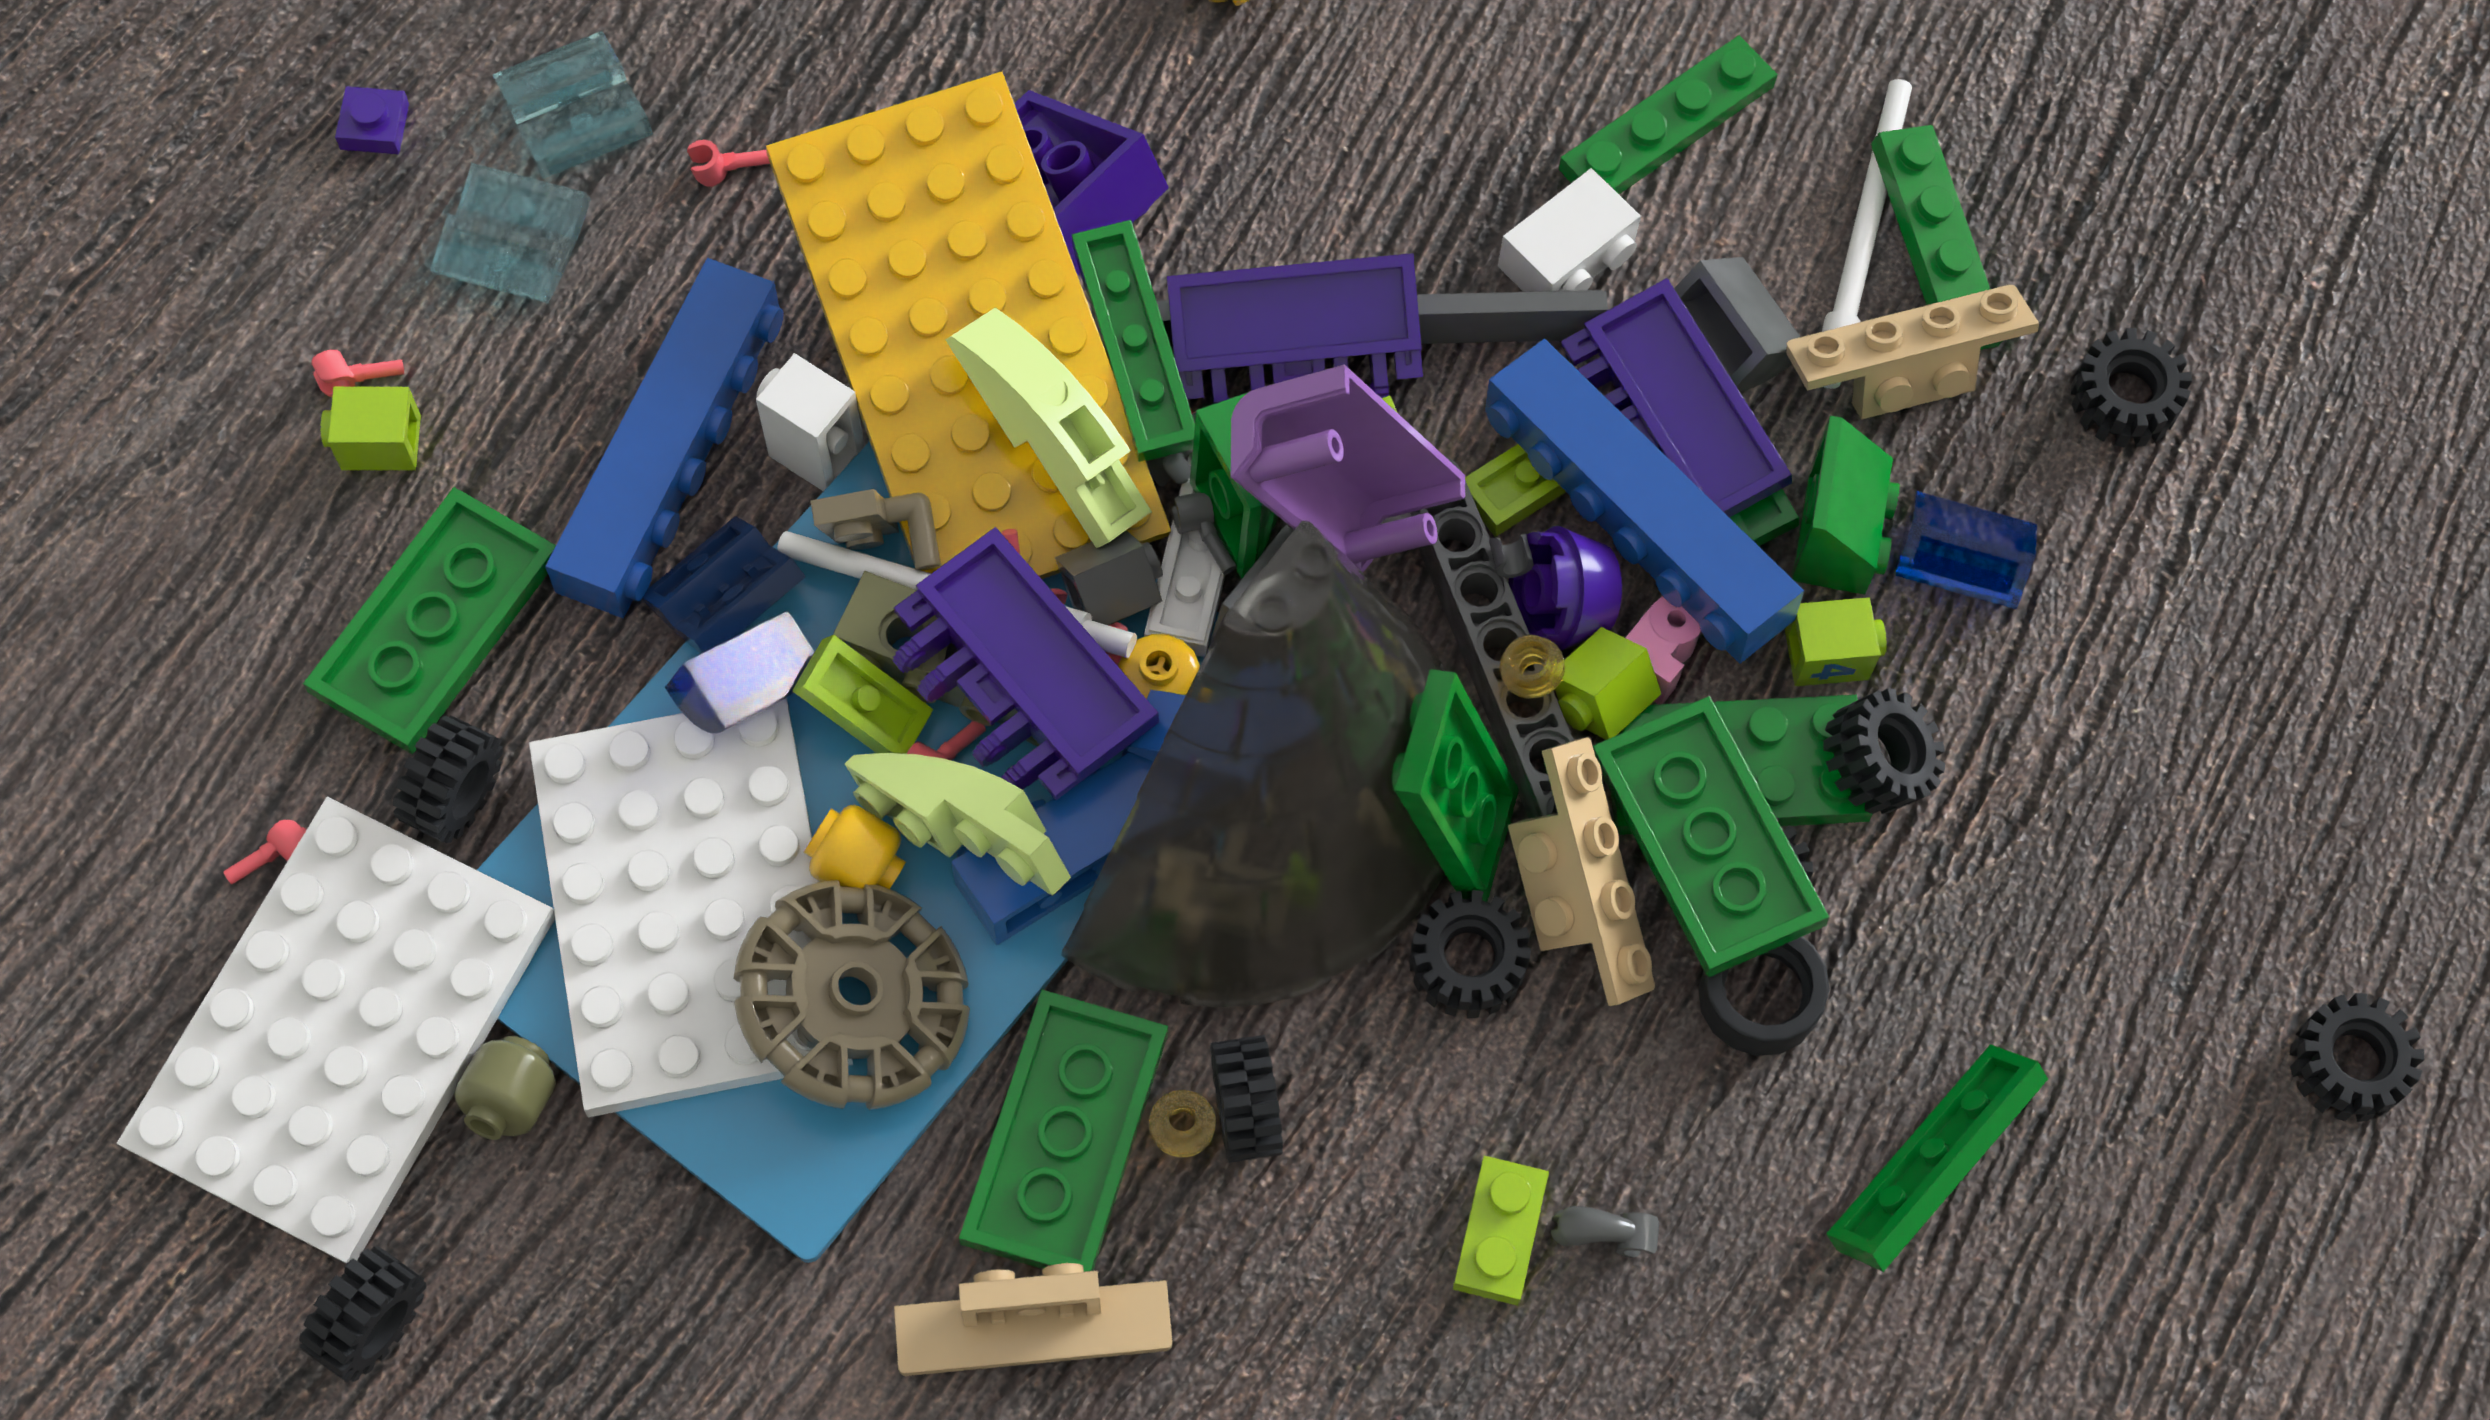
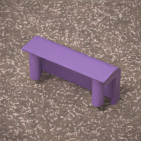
[1231,364,1465,581]

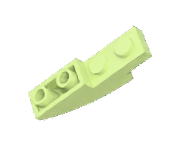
[945,308,1152,549]
[845,753,1071,896]

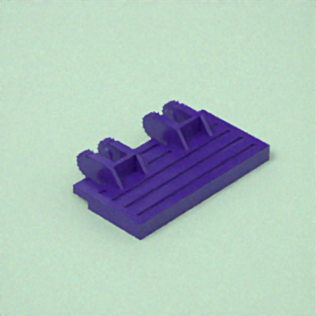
[1166,253,1423,404]
[1561,278,1792,518]
[892,527,1159,800]

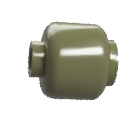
[454,1036,556,1140]

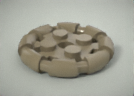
[733,880,970,1110]

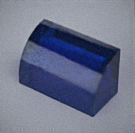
[1895,491,2037,609]
[665,611,815,734]

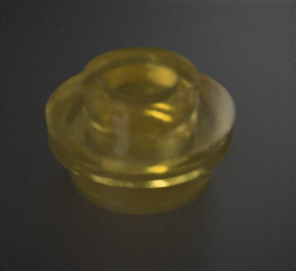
[1500,635,1565,698]
[1149,1090,1216,1157]

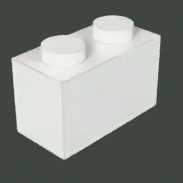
[1498,168,1641,292]
[756,353,865,491]

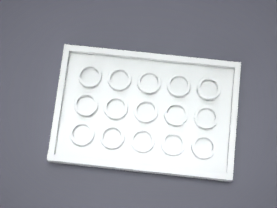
[529,694,853,1117]
[117,797,555,1264]

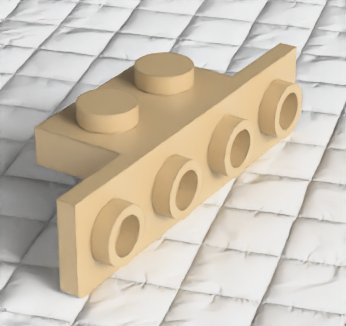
[1786,285,2039,420]
[1508,737,1655,1006]
[894,1263,1172,1376]

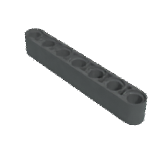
[1410,456,1574,819]

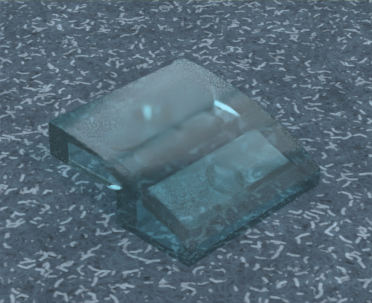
[492,31,653,179]
[430,163,591,304]

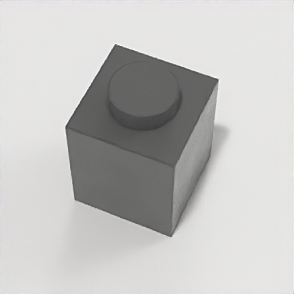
[1055,530,1163,625]

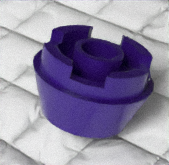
[1508,526,1622,653]

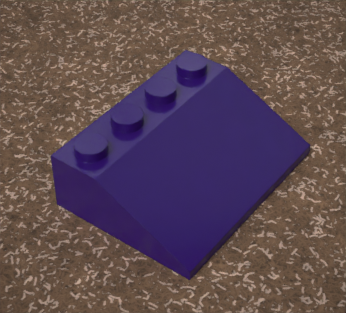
[1014,90,1169,276]

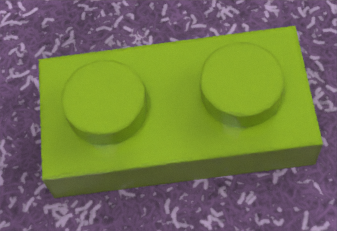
[1465,444,1566,537]
[792,635,933,754]
[1452,1155,1549,1306]

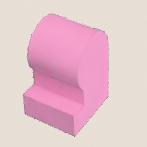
[1626,597,1701,704]

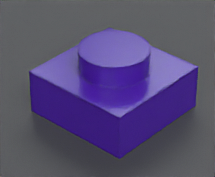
[335,86,409,154]

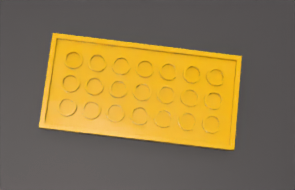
[766,71,1171,579]

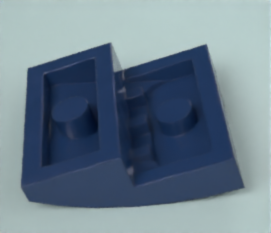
[642,516,806,659]

